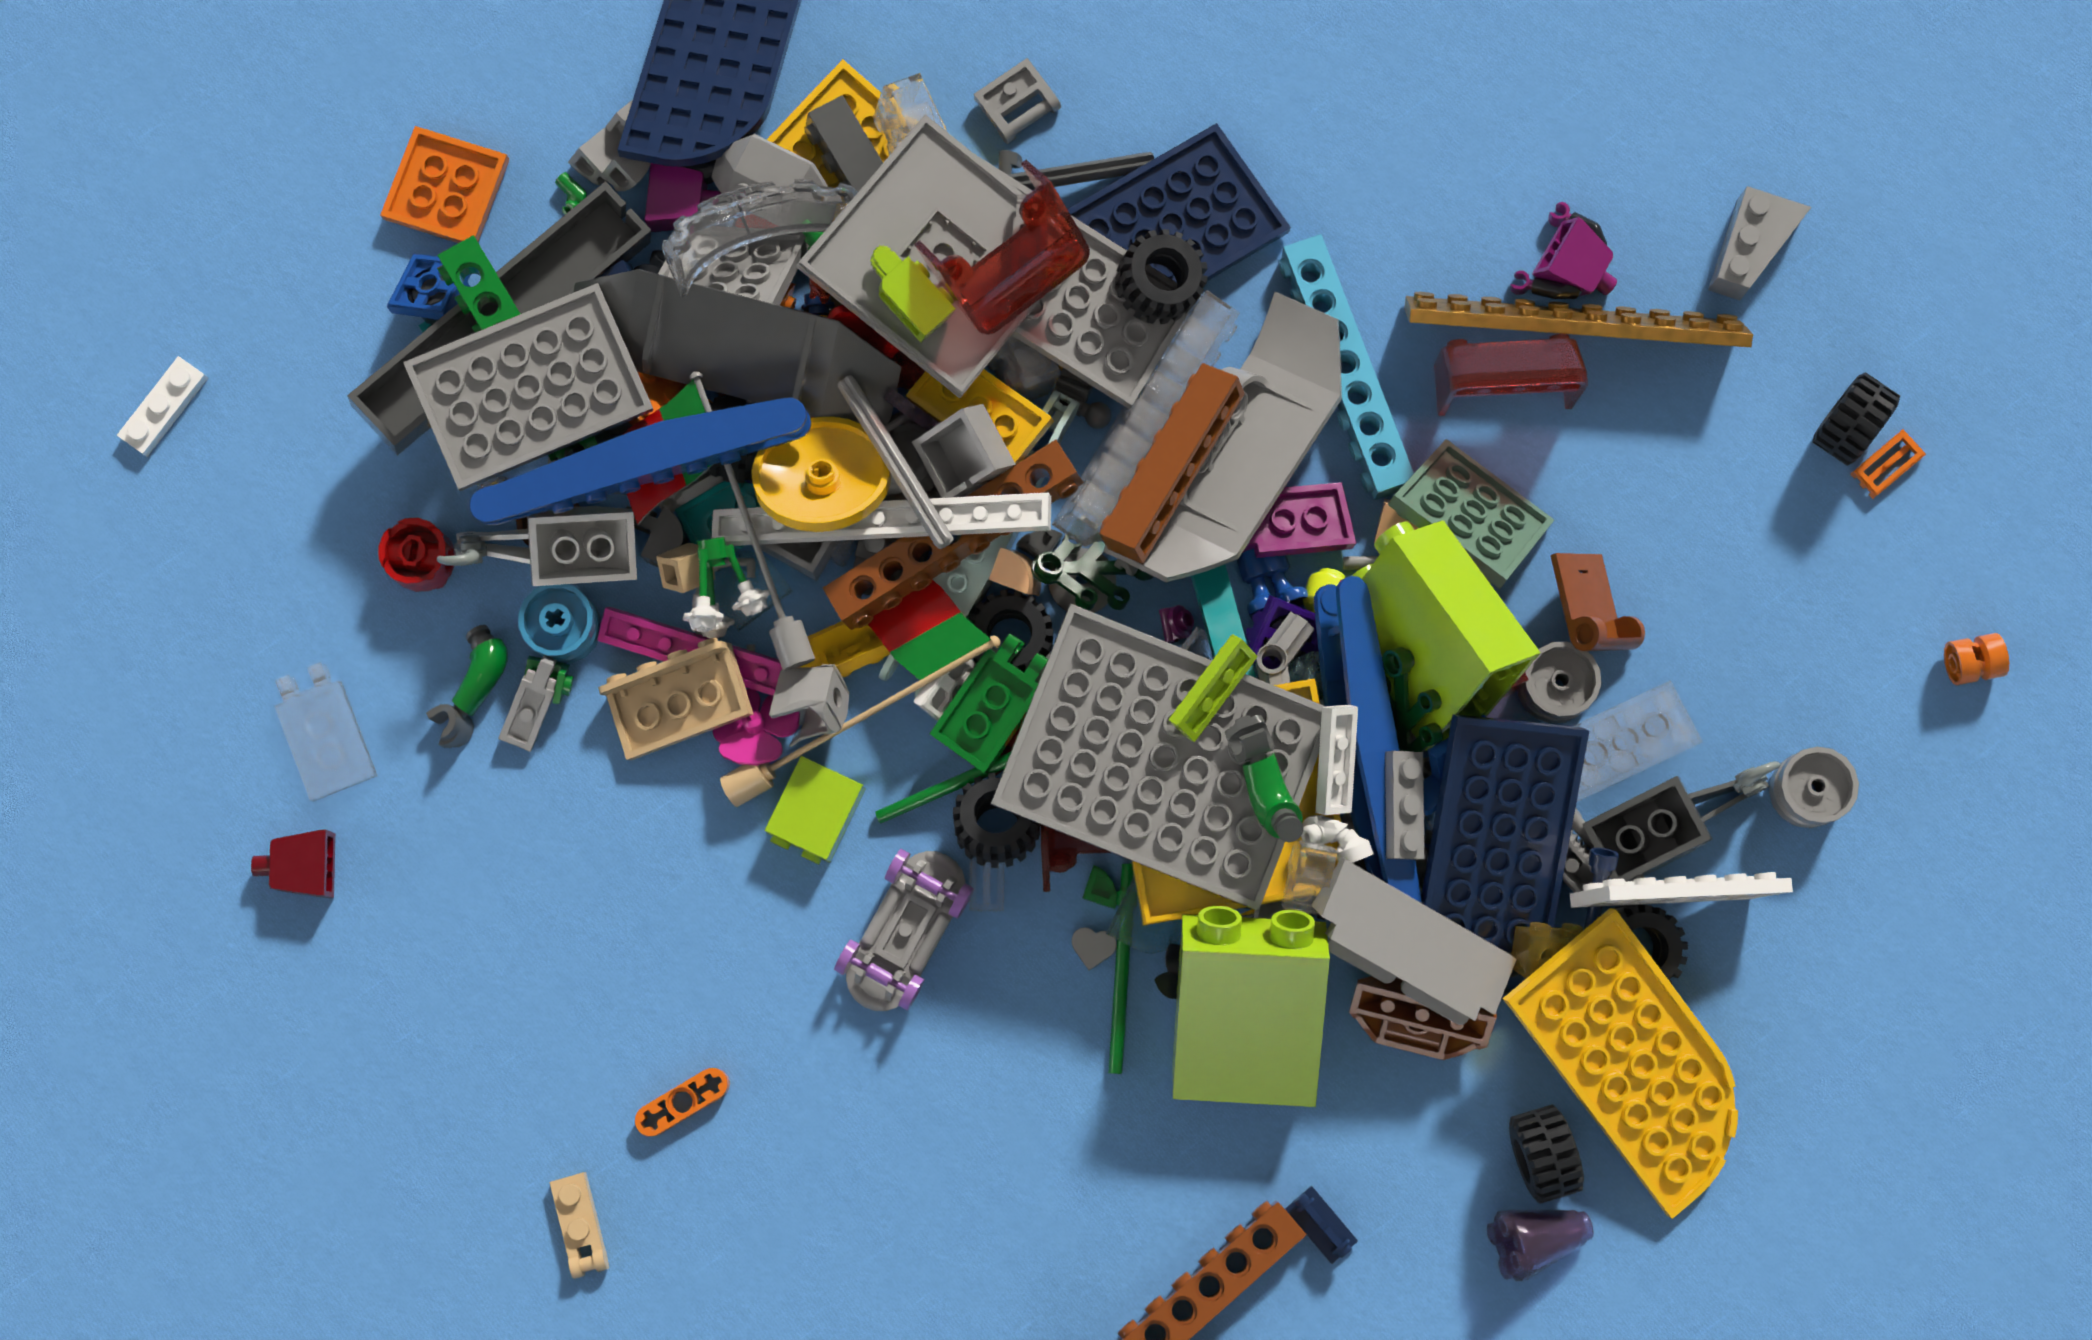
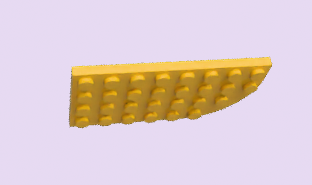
[1502,908,1738,1219]

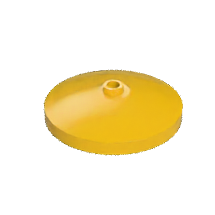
[752,417,892,532]

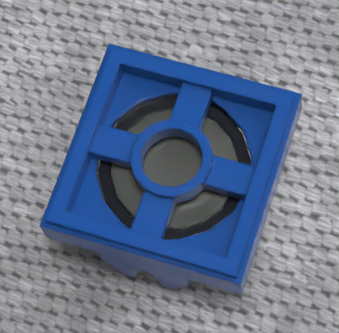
[387,254,471,325]

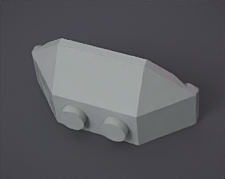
[711,134,839,232]

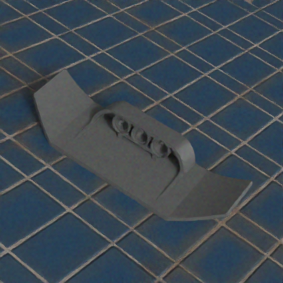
[574,269,901,426]

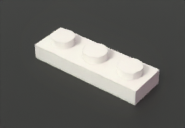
[117,356,208,457]
[1315,705,1358,815]

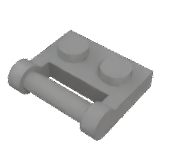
[974,58,1061,144]

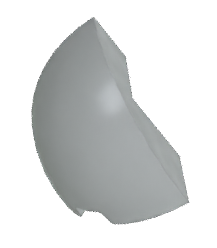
[568,100,651,191]

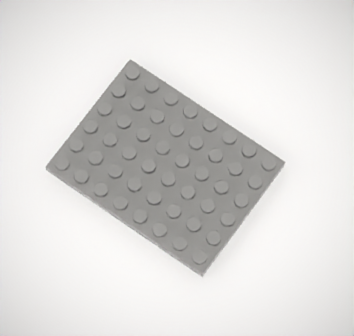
[991,604,1325,911]

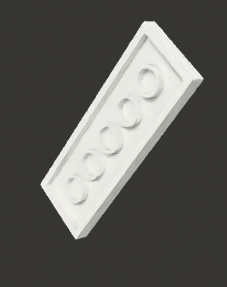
[1570,872,1793,908]

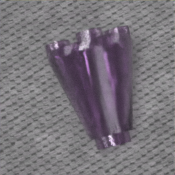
[1487,1209,1594,1281]

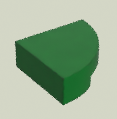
[1082,865,1117,910]

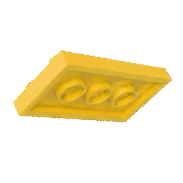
[906,369,1054,466]

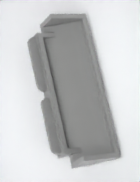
[1311,857,1517,1025]

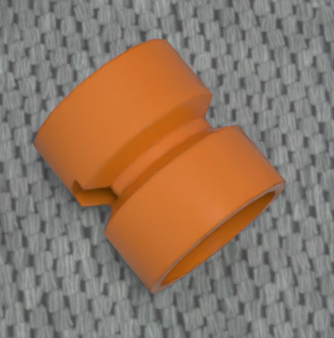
[1944,633,2010,686]

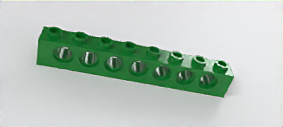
[437,235,598,462]

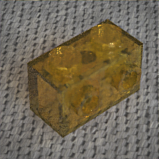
[1512,922,1583,978]

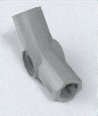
[1255,612,1315,685]

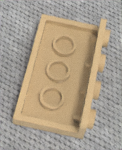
[598,638,754,761]

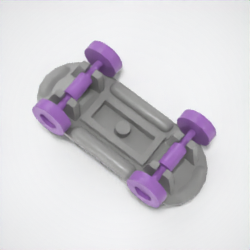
[834,849,974,1011]

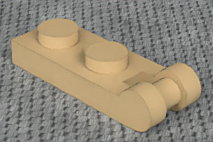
[549,1172,609,1279]

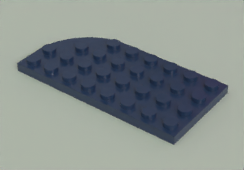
[617,0,801,167]

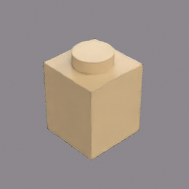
[656,543,715,593]

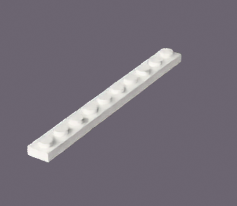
[711,492,1051,546]

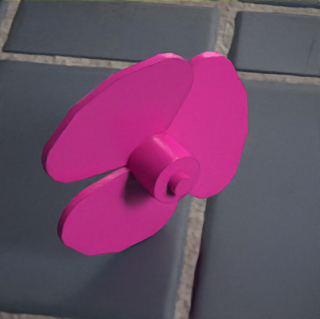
[713,689,800,765]

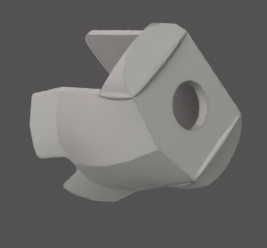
[769,664,849,747]

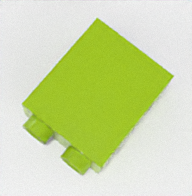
[1352,520,1541,750]
[1172,906,1330,1107]

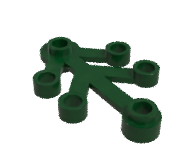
[1031,530,1154,611]
[1382,647,1443,752]

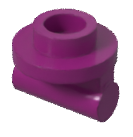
[1159,605,1194,643]

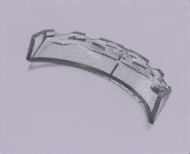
[662,179,858,297]

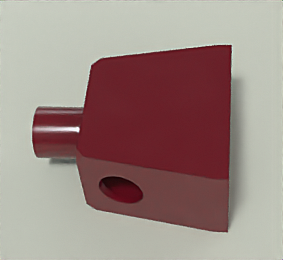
[251,830,336,898]

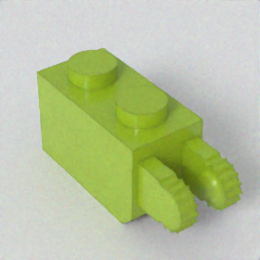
[870,245,956,343]

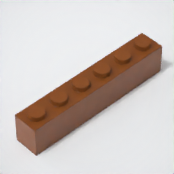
[1099,363,1245,564]

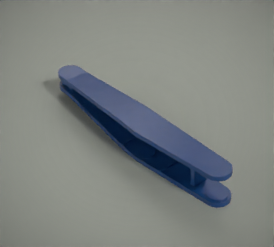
[470,397,811,526]
[1314,576,1422,903]

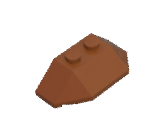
[1349,976,1497,1060]

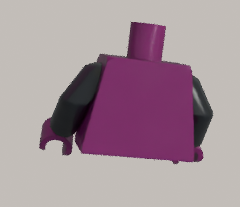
[1510,202,1617,299]

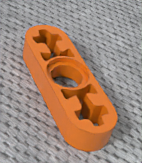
[635,1068,730,1136]

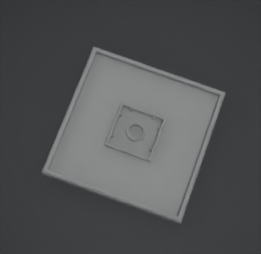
[796,115,1085,398]

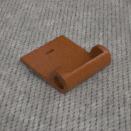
[1550,553,1645,651]

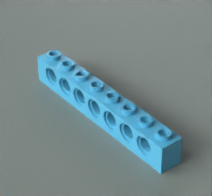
[1278,234,1414,500]

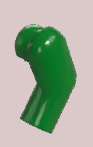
[555,172,587,215]

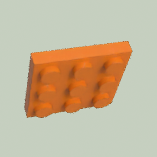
[380,126,510,243]

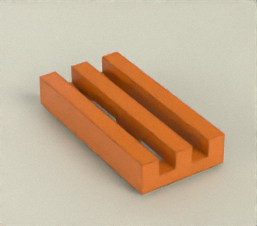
[1850,429,1926,499]

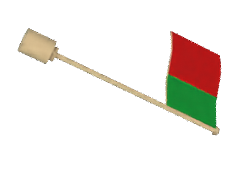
[720,579,1001,807]

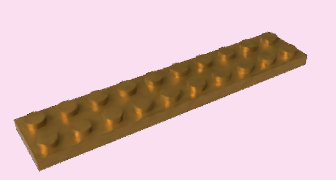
[1404,292,1753,348]

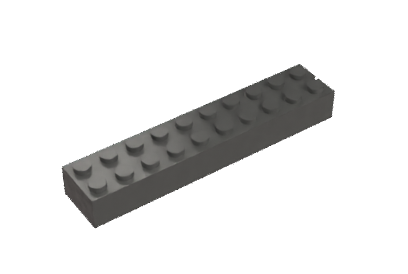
[347,181,651,456]

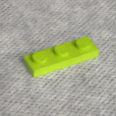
[1169,634,1258,742]

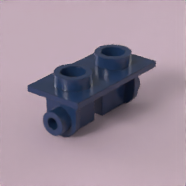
[1285,1186,1358,1264]

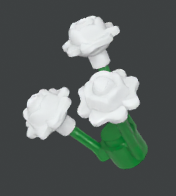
[683,537,770,638]

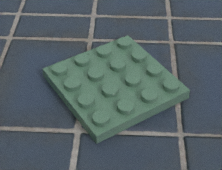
[1388,439,1554,589]

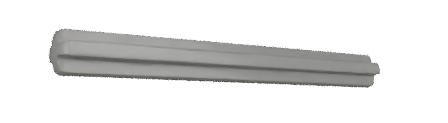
[837,375,953,549]

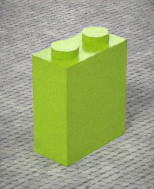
[764,756,866,865]

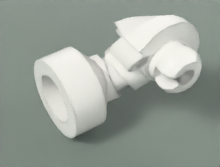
[1301,815,1374,863]

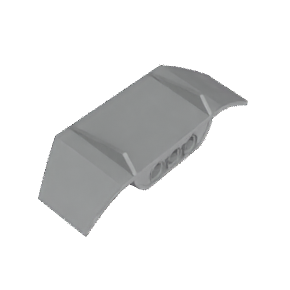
[1104,292,1342,582]

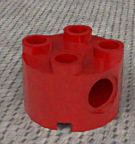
[378,517,455,592]

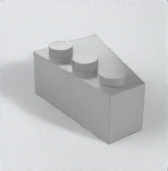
[1708,186,1811,300]

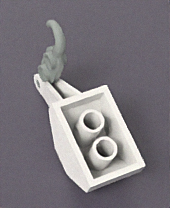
[437,506,637,586]

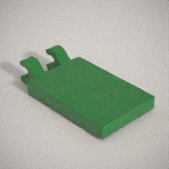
[929,634,1048,774]

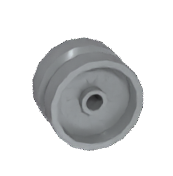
[1517,641,1601,724]
[1769,746,1859,828]

